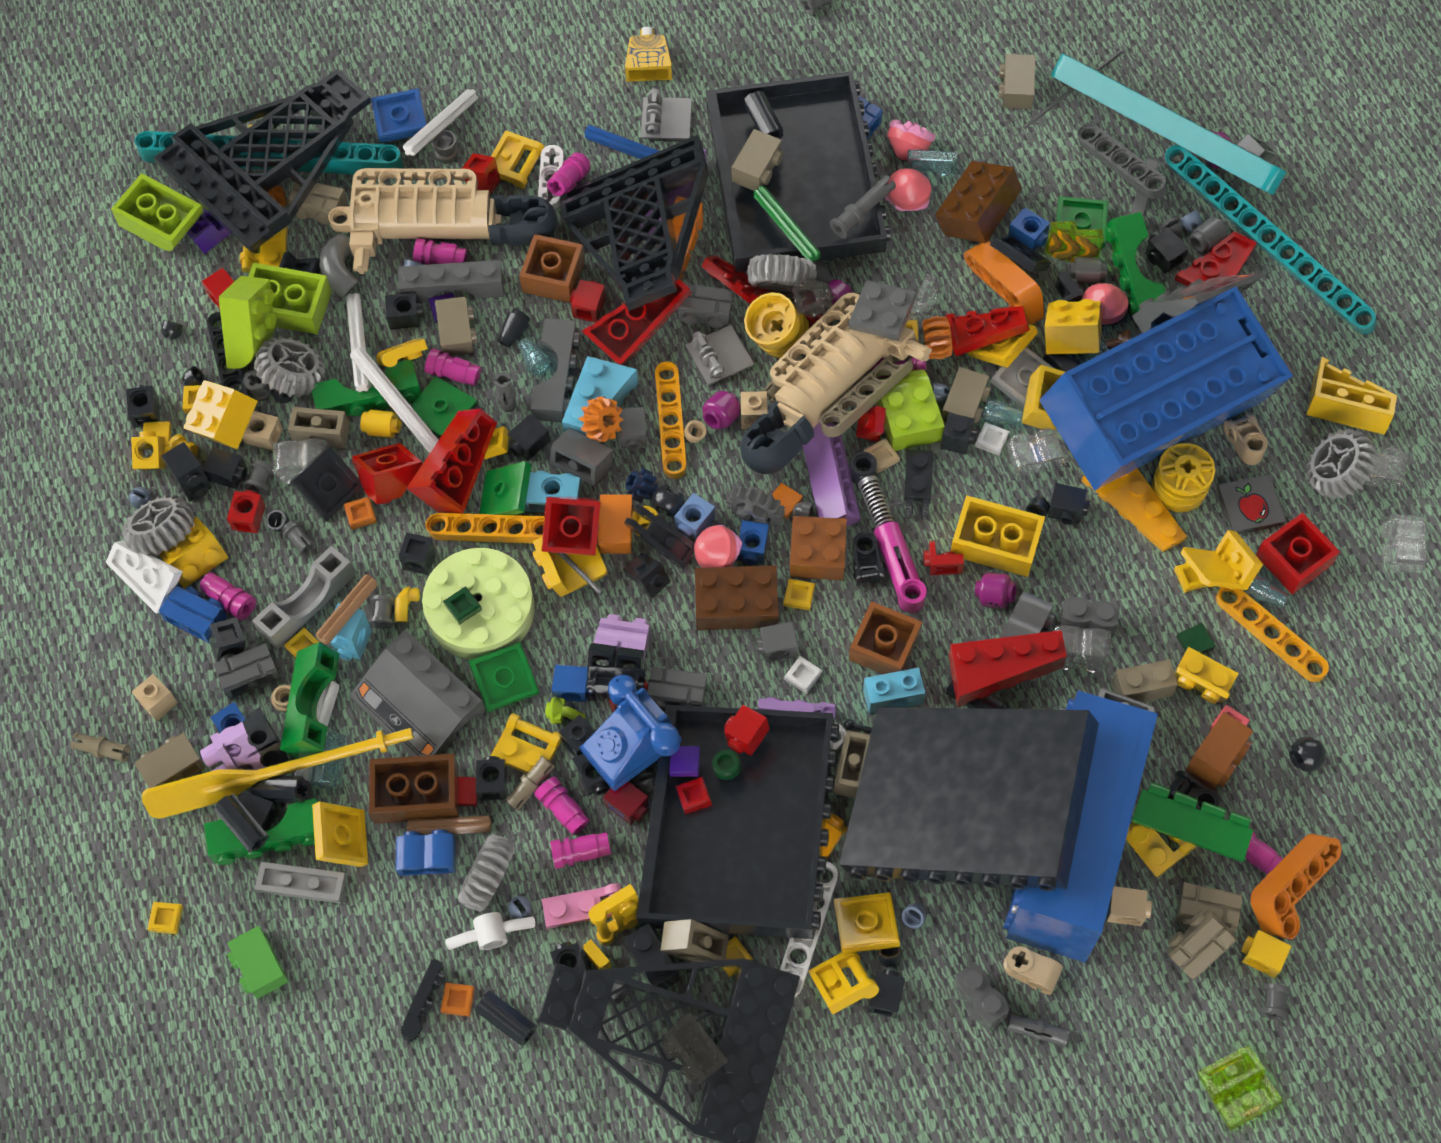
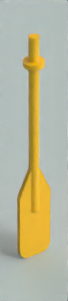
[142,728,414,819]

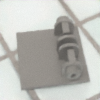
[641,88,692,140]
[685,325,754,386]

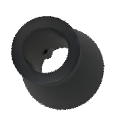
[497,308,530,348]

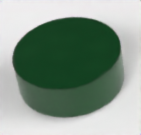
[712,750,741,780]

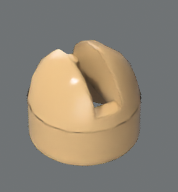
[684,420,706,443]

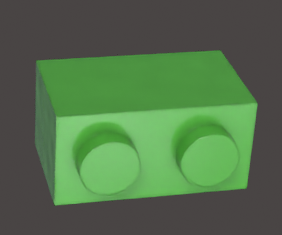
[227,926,289,999]

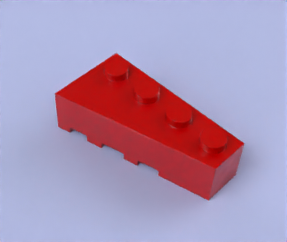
[582,279,692,366]
[407,409,497,514]
[949,630,1067,708]

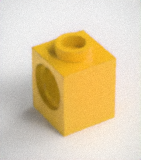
[131,432,166,470]
[1241,930,1291,978]

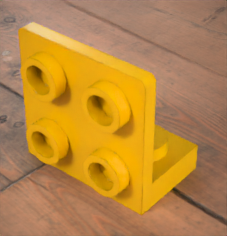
[1174,647,1239,705]

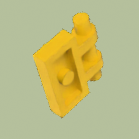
[240,226,288,273]

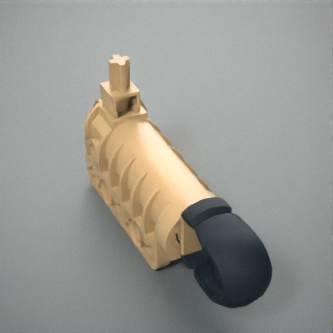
[328,168,557,274]
[740,293,932,474]

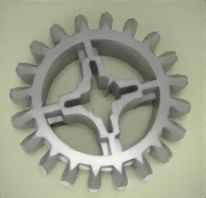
[747,254,817,293]
[254,336,325,398]
[1305,428,1378,500]
[122,494,195,556]
[458,834,515,912]

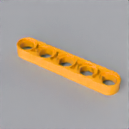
[655,361,687,479]
[426,513,544,543]
[1216,587,1329,682]

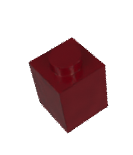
[603,781,649,826]

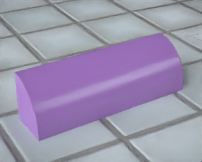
[803,423,861,526]

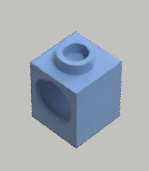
[674,493,716,540]

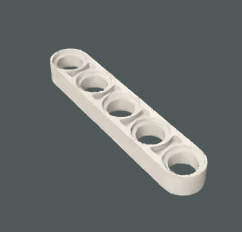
[780,862,838,997]

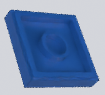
[371,88,427,143]

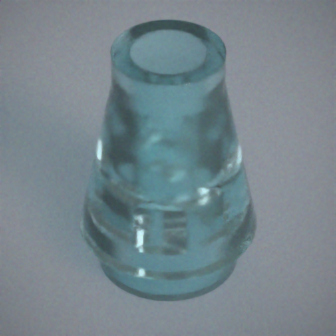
[518,338,550,375]
[983,398,1023,426]
[1245,574,1289,608]

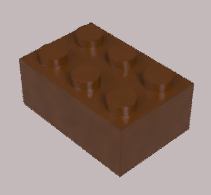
[935,161,1022,243]
[695,566,778,630]
[369,754,459,824]

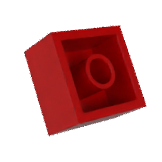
[1256,512,1340,595]

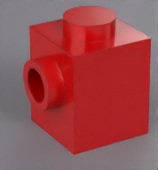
[570,280,606,323]
[724,705,770,756]

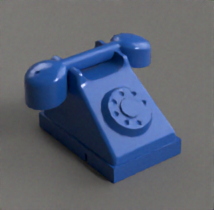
[580,675,682,791]

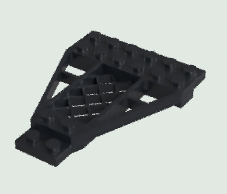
[154,69,371,253]
[560,135,709,311]
[537,958,800,1143]

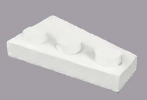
[106,540,183,614]

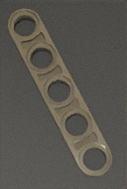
[820,354,913,437]

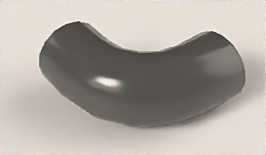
[319,234,360,299]

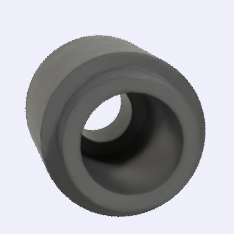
[1189,217,1227,253]
[1069,257,1107,283]

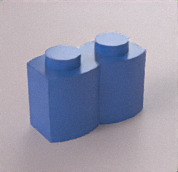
[396,829,456,876]

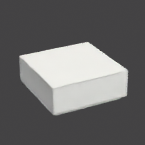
[975,422,1010,456]
[784,656,823,694]

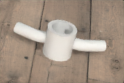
[446,912,535,950]

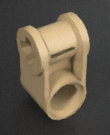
[1223,412,1268,465]
[1003,946,1063,995]

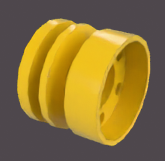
[744,293,809,358]
[1151,443,1216,512]

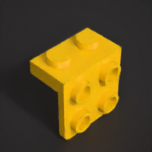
[158,516,229,588]
[1181,530,1263,590]
[533,537,608,597]

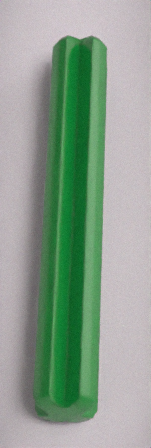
[754,186,820,262]

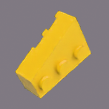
[1306,356,1397,435]

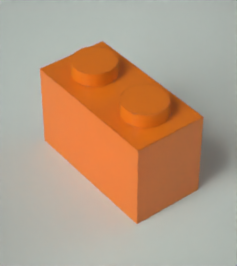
[597,495,633,554]

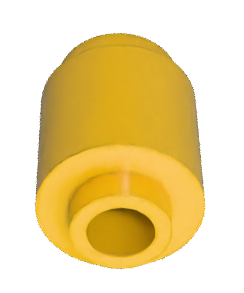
[360,410,401,438]

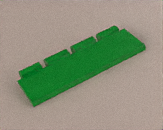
[1131,782,1254,863]

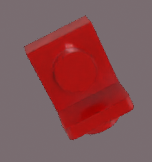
[923,541,964,575]

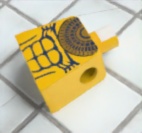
[625,27,672,82]

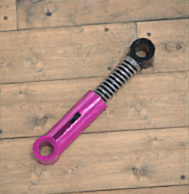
[850,451,927,613]

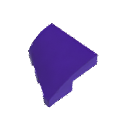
[187,209,231,254]

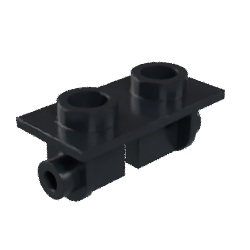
[587,665,645,693]

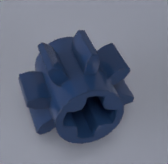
[625,468,658,503]

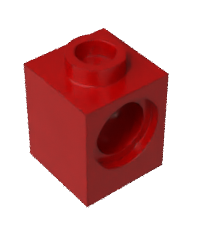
[461,153,501,195]
[201,267,234,309]
[227,490,266,534]

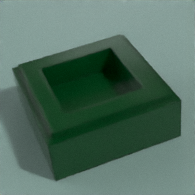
[443,586,482,625]
[1176,623,1216,654]

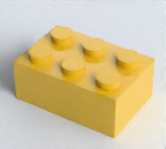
[950,495,1045,577]

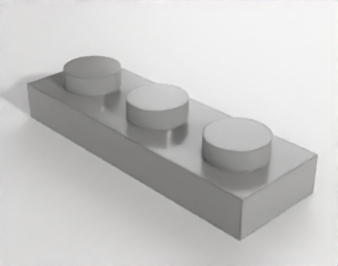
[255,862,347,904]

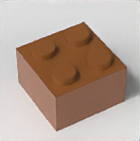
[519,234,585,303]
[790,516,847,580]
[849,601,922,674]
[1185,712,1253,791]

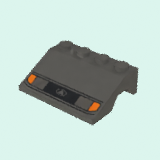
[1132,273,1262,333]
[349,630,485,756]

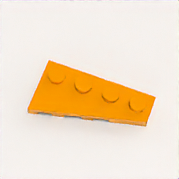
[1081,468,1187,552]

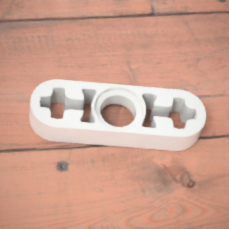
[538,145,564,210]

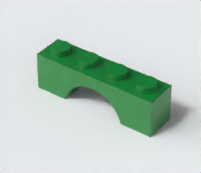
[1105,211,1166,316]
[311,360,421,416]
[280,642,340,758]
[204,798,318,865]

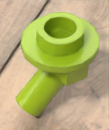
[545,697,585,724]

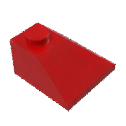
[351,443,422,504]
[541,497,601,556]

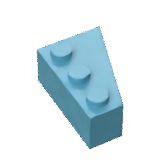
[562,356,638,436]

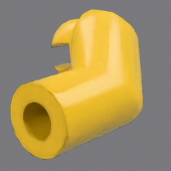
[394,586,420,622]

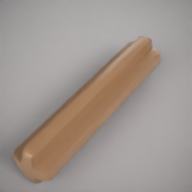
[316,574,377,645]
[407,816,492,835]

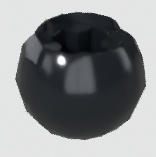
[651,484,685,517]
[1289,736,1326,772]

